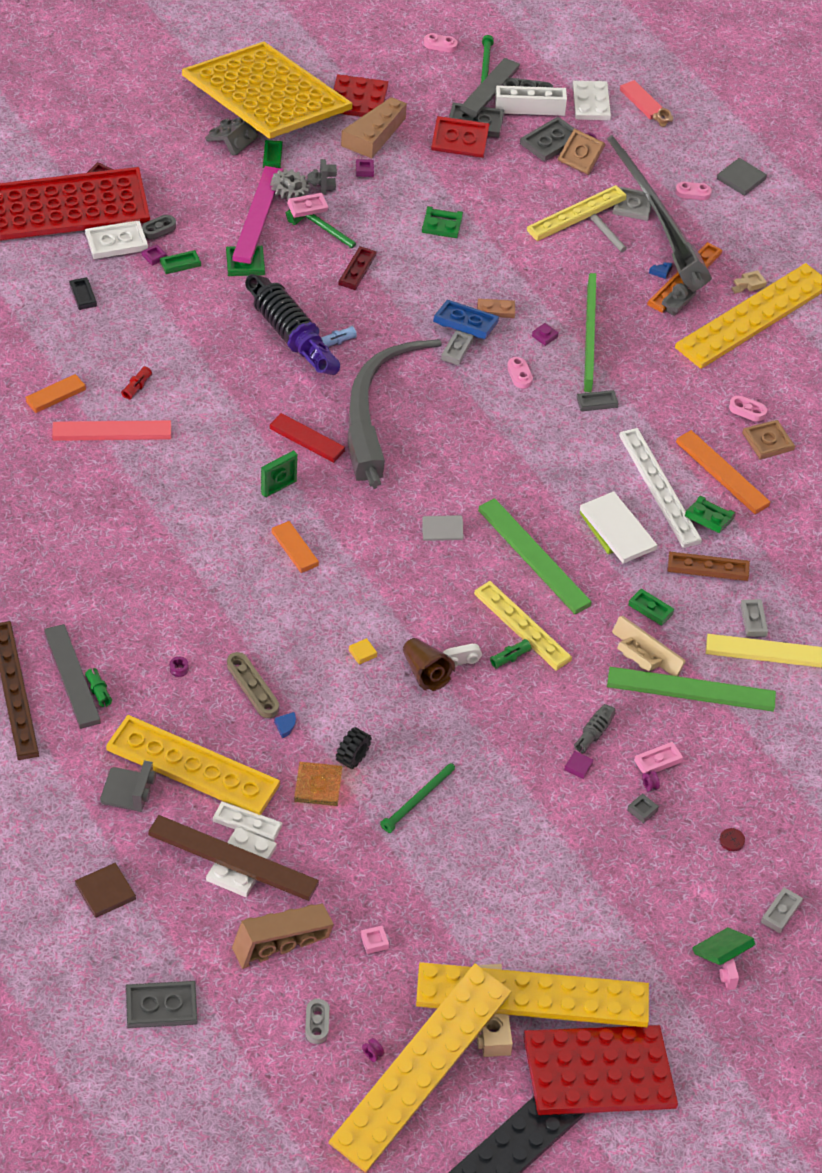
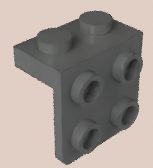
[205,117,258,155]
[100,760,156,812]

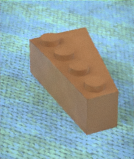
[341,97,407,158]
[232,903,334,969]

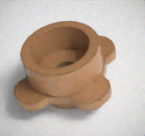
[653,108,673,127]

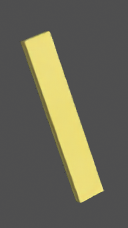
[527,185,627,241]
[474,581,572,671]
[706,634,822,668]

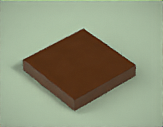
[75,862,136,918]

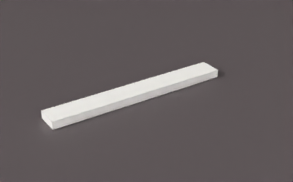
[619,428,702,548]

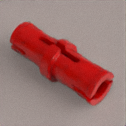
[121,366,152,400]

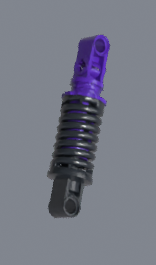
[245,274,340,375]

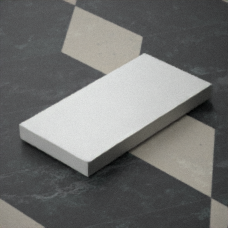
[580,492,657,564]

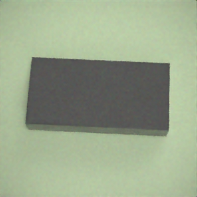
[576,390,619,412]

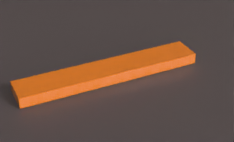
[647,242,723,313]
[676,430,771,515]

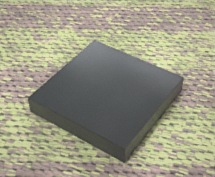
[717,158,767,196]

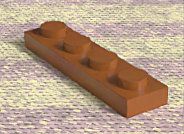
[667,551,750,581]

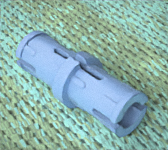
[321,326,357,347]

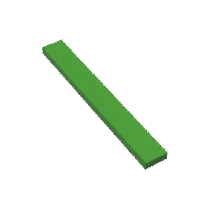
[584,273,596,393]
[478,498,592,615]
[607,667,776,712]

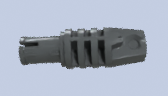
[574,704,616,753]

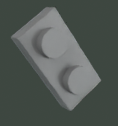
[441,330,474,365]
[740,599,768,637]
[761,887,803,933]

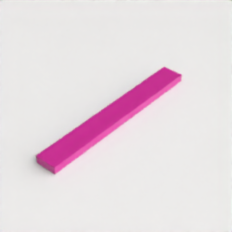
[233,166,283,264]

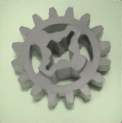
[270,169,310,200]

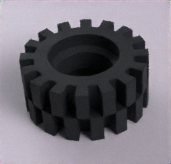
[336,727,372,769]

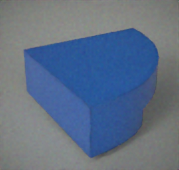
[649,262,673,279]
[274,712,296,738]

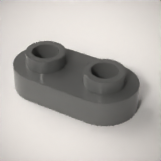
[142,215,176,239]

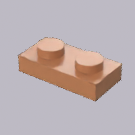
[477,299,515,318]

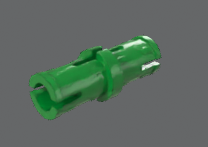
[490,639,532,669]
[85,668,112,707]

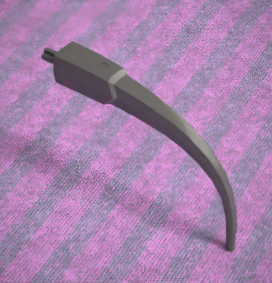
[607,135,712,292]
[347,339,441,489]

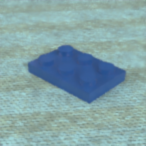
[433,299,499,339]

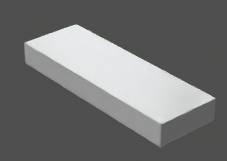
[213,801,282,842]

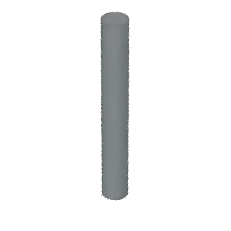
[590,214,627,252]

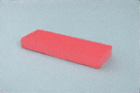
[620,80,663,120]

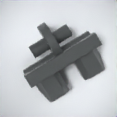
[307,159,337,195]
[662,283,696,316]

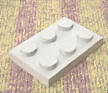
[572,80,611,120]
[85,221,148,259]
[206,827,277,897]

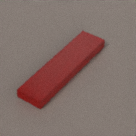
[270,413,345,463]

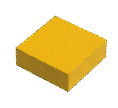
[349,638,377,665]

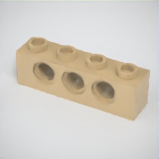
[477,964,513,1057]

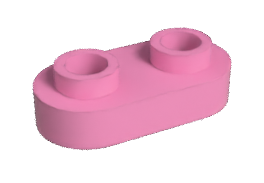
[424,33,458,52]
[675,182,712,200]
[507,357,533,389]
[729,396,767,422]

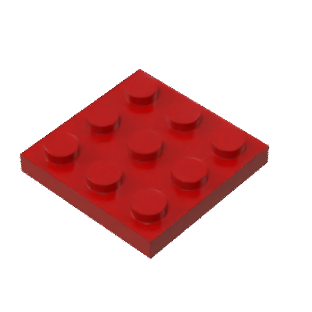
[333,74,389,117]

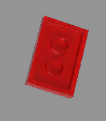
[431,116,489,158]

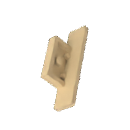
[612,616,686,676]

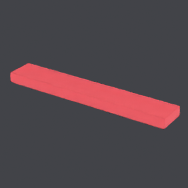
[52,420,171,441]

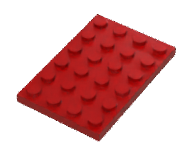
[523,1025,678,1115]

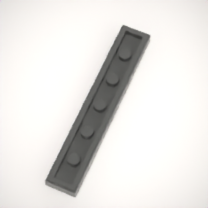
[460,58,520,117]
[44,624,101,729]

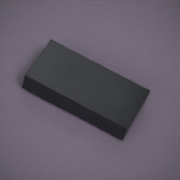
[69,277,97,310]

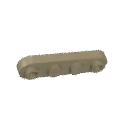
[227,652,279,718]

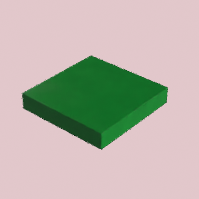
[226,246,265,276]
[261,450,298,498]
[692,927,756,965]

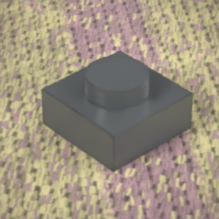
[627,793,659,824]

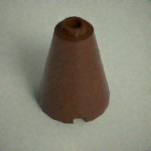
[403,638,455,691]

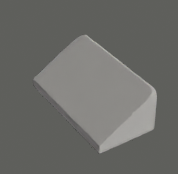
[422,515,463,541]

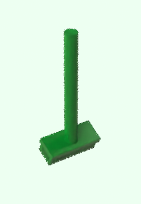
[285,209,356,248]

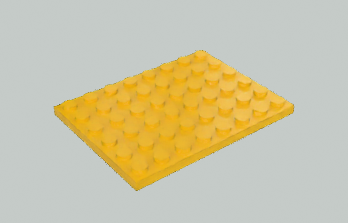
[182,41,352,139]

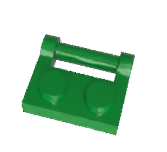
[422,206,463,238]
[685,495,736,533]

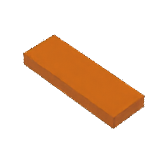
[25,374,86,413]
[272,521,319,573]

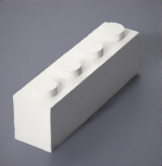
[495,86,567,116]

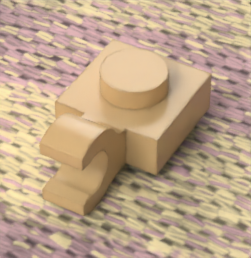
[732,270,767,294]

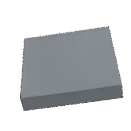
[613,187,652,221]

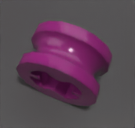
[169,656,189,677]
[642,770,660,792]
[362,1038,385,1062]

